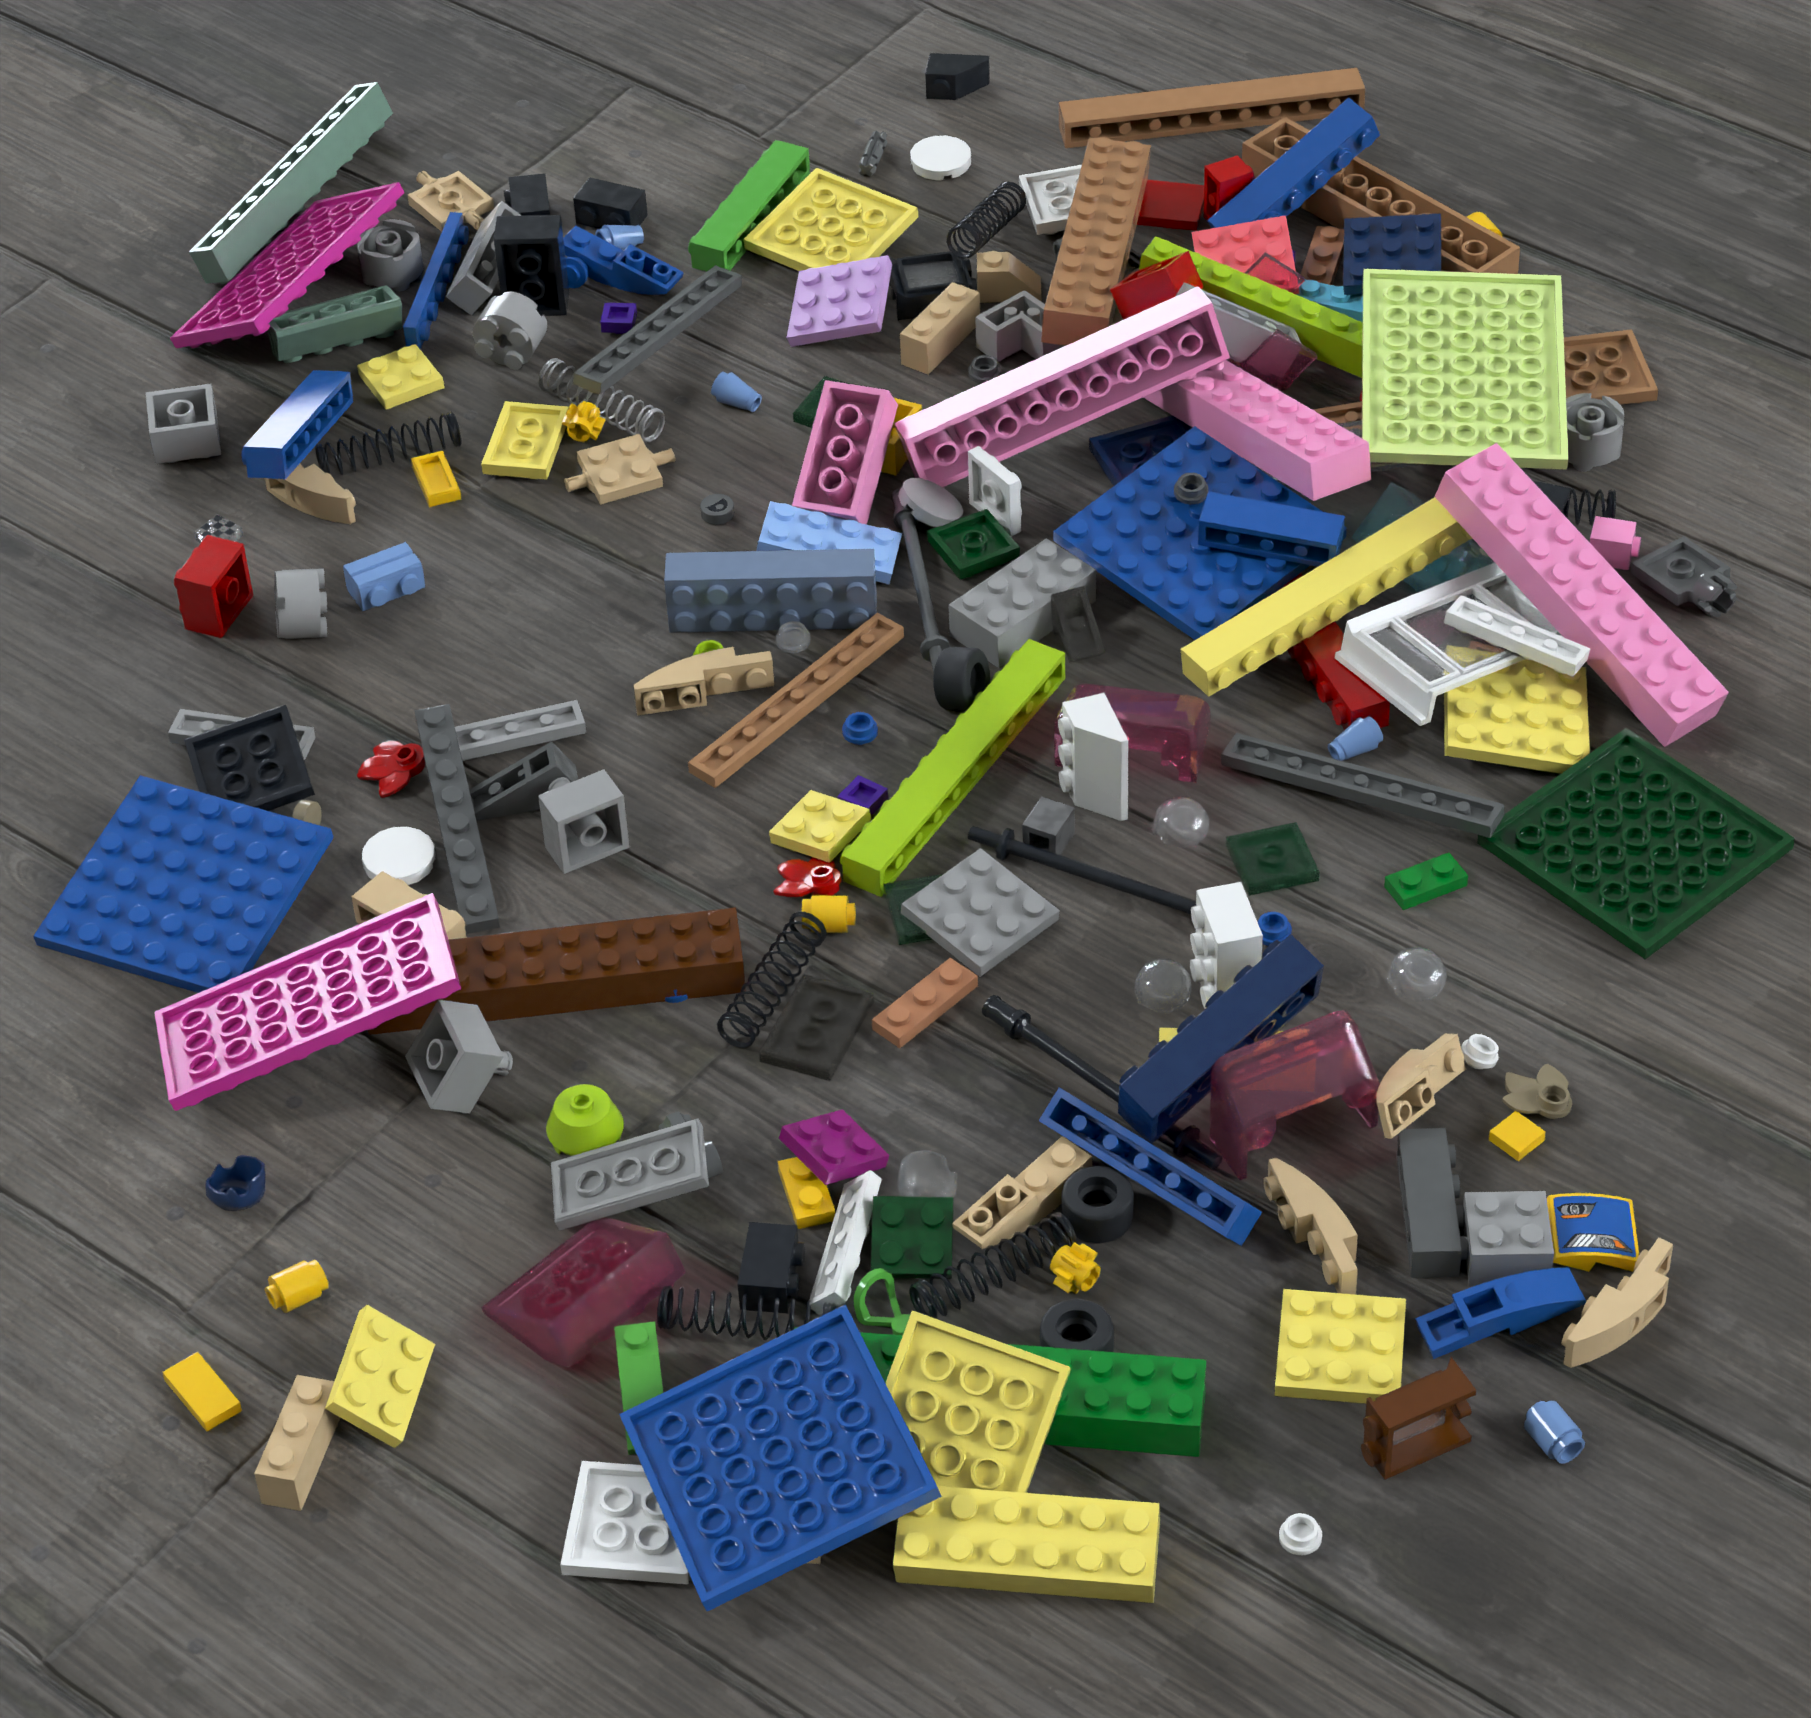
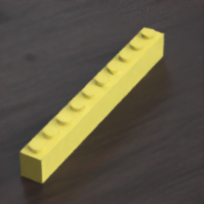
[1181,497,1473,696]

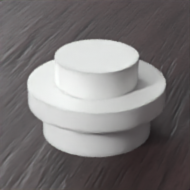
[1461,1034,1499,1069]
[1279,1513,1322,1555]

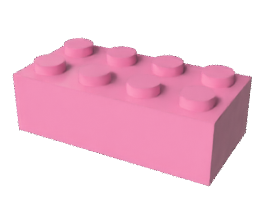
[792,380,898,525]

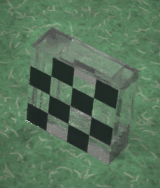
[194,514,243,543]

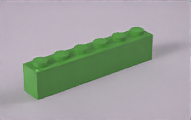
[688,140,810,272]

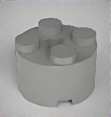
[357,219,424,292]
[473,292,547,370]
[1566,393,1624,472]
[274,568,327,639]

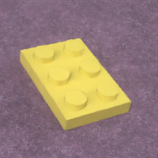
[481,401,569,480]
[325,1305,435,1448]

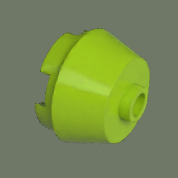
[546,1084,624,1156]

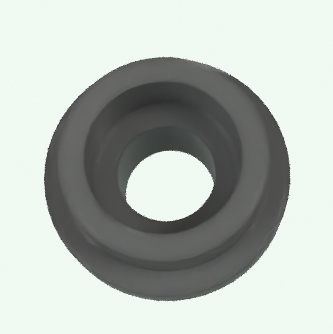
[968,355,1001,384]
[1174,473,1208,504]

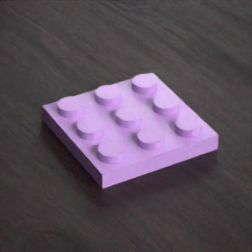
[786,255,892,347]

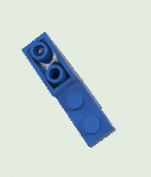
[563,225,683,295]
[1416,1267,1586,1359]

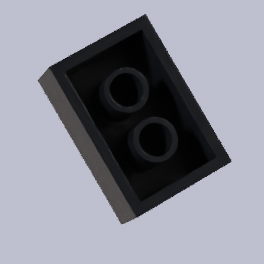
[494,215,569,316]

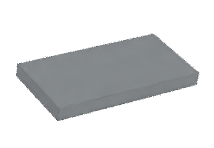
[551,1118,709,1230]

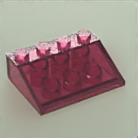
[481,1217,686,1368]

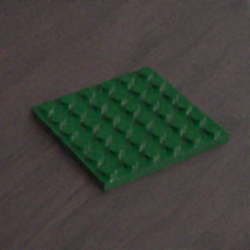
[1477,728,1795,959]

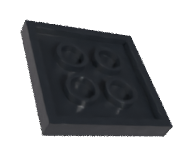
[184,705,315,811]

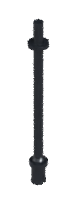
[968,826,1196,915]
[982,995,1223,1169]

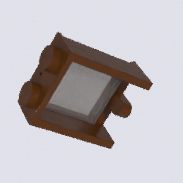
[1361,1357,1476,1480]

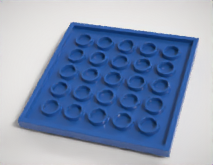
[1053,426,1347,640]
[33,775,333,993]
[619,1304,942,1611]

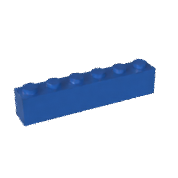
[1208,98,1380,229]
[242,370,353,479]
[1039,1087,1262,1246]

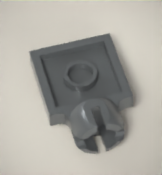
[1631,536,1738,617]

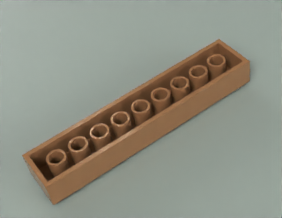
[1242,117,1520,274]
[1041,137,1151,346]

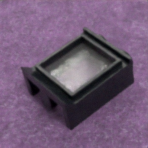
[885,248,978,320]

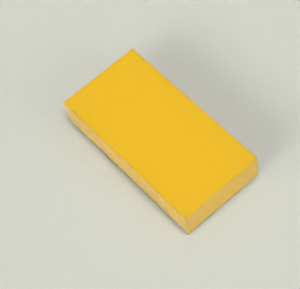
[411,451,461,507]
[163,1352,242,1432]

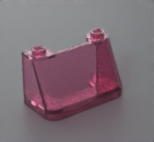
[1054,684,1210,783]

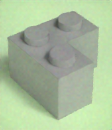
[975,290,1065,362]

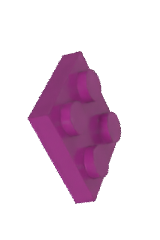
[779,1109,889,1185]

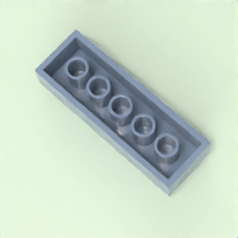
[664,549,877,632]

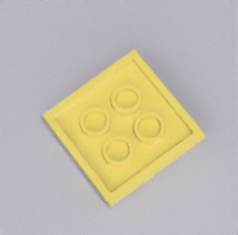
[1275,1289,1406,1404]

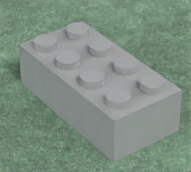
[949,538,1096,668]

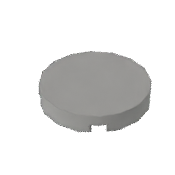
[898,478,963,528]

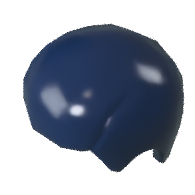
[205,1155,266,1211]

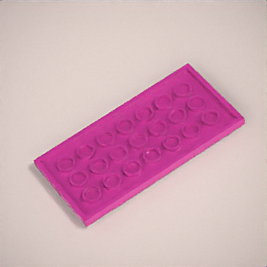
[170,182,405,349]
[154,893,461,1111]

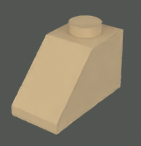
[977,251,1042,303]

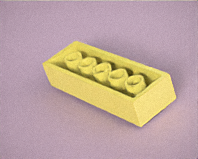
[893,1486,1160,1603]

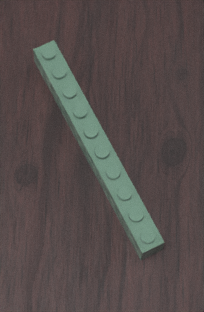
[189,82,393,284]

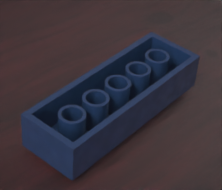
[1118,934,1324,1144]

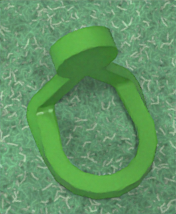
[854,1268,910,1336]

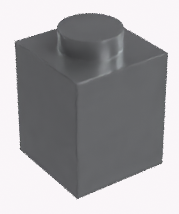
[1022,797,1075,855]

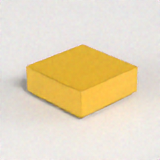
[1489,1111,1546,1161]

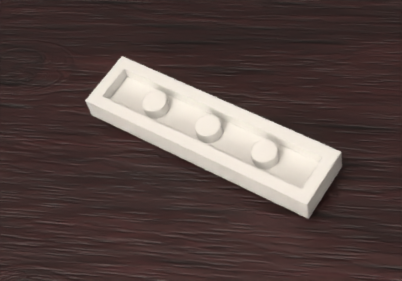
[1444,595,1590,677]
[809,1170,882,1315]

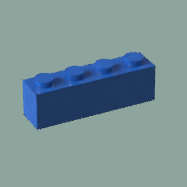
[1198,491,1345,567]

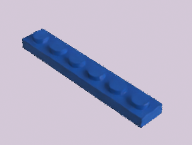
[403,212,469,350]

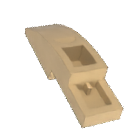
[265,464,356,524]
[634,647,774,716]
[1376,1033,1466,1139]
[952,1136,1092,1249]
[1263,1158,1358,1295]
[1562,1238,1673,1368]

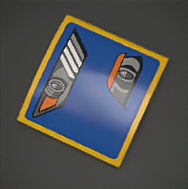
[1547,1193,1639,1272]

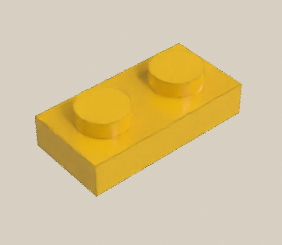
[778,1157,835,1229]

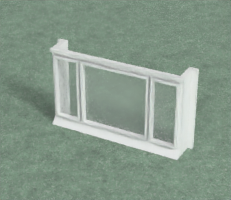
[1334,563,1563,726]

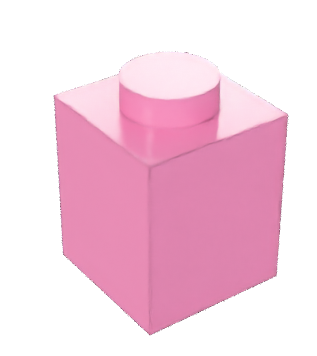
[1590,516,1641,570]

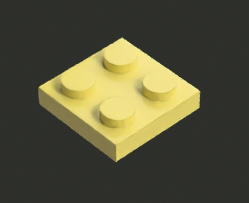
[357,344,444,410]
[769,790,871,863]

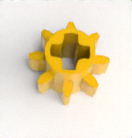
[562,401,606,443]
[1050,1243,1101,1294]

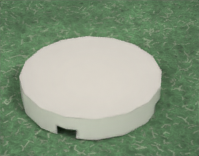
[910,135,971,181]
[362,827,436,885]

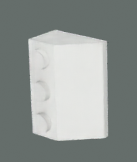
[1058,693,1128,821]

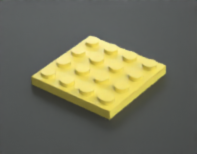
[743,168,918,271]
[1444,646,1590,774]
[885,1310,1071,1493]

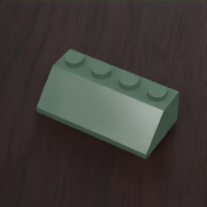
[267,285,402,363]

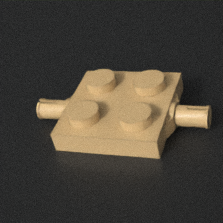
[408,171,494,232]
[564,434,675,505]

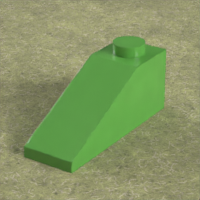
[614,1321,663,1455]

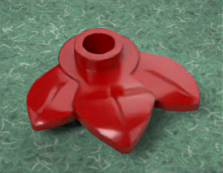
[357,741,425,798]
[773,857,842,897]

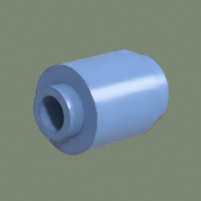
[1524,1401,1585,1464]

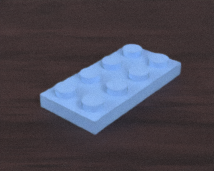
[756,501,902,584]

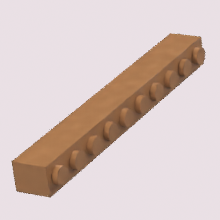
[1059,68,1365,148]

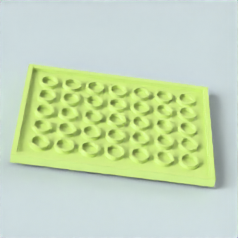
[1362,269,1568,469]

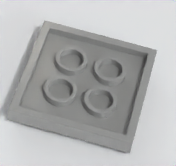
[901,848,1060,977]

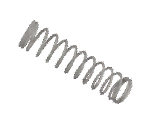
[538,358,665,442]

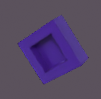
[600,303,637,334]
[837,775,888,816]

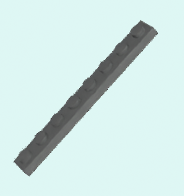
[573,265,742,394]
[414,704,500,934]
[1221,733,1505,838]

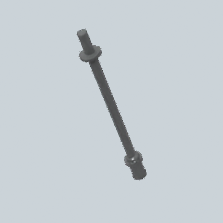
[891,488,950,673]

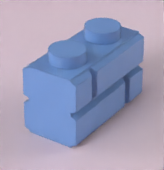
[343,542,425,611]

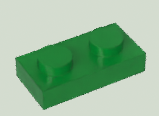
[1384,852,1468,910]

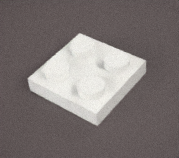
[968,446,1022,537]

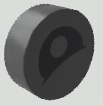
[700,494,735,525]

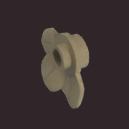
[1502,1064,1572,1119]

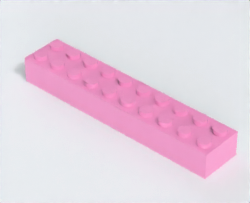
[894,286,1230,487]
[1143,360,1371,501]
[1435,443,1729,747]

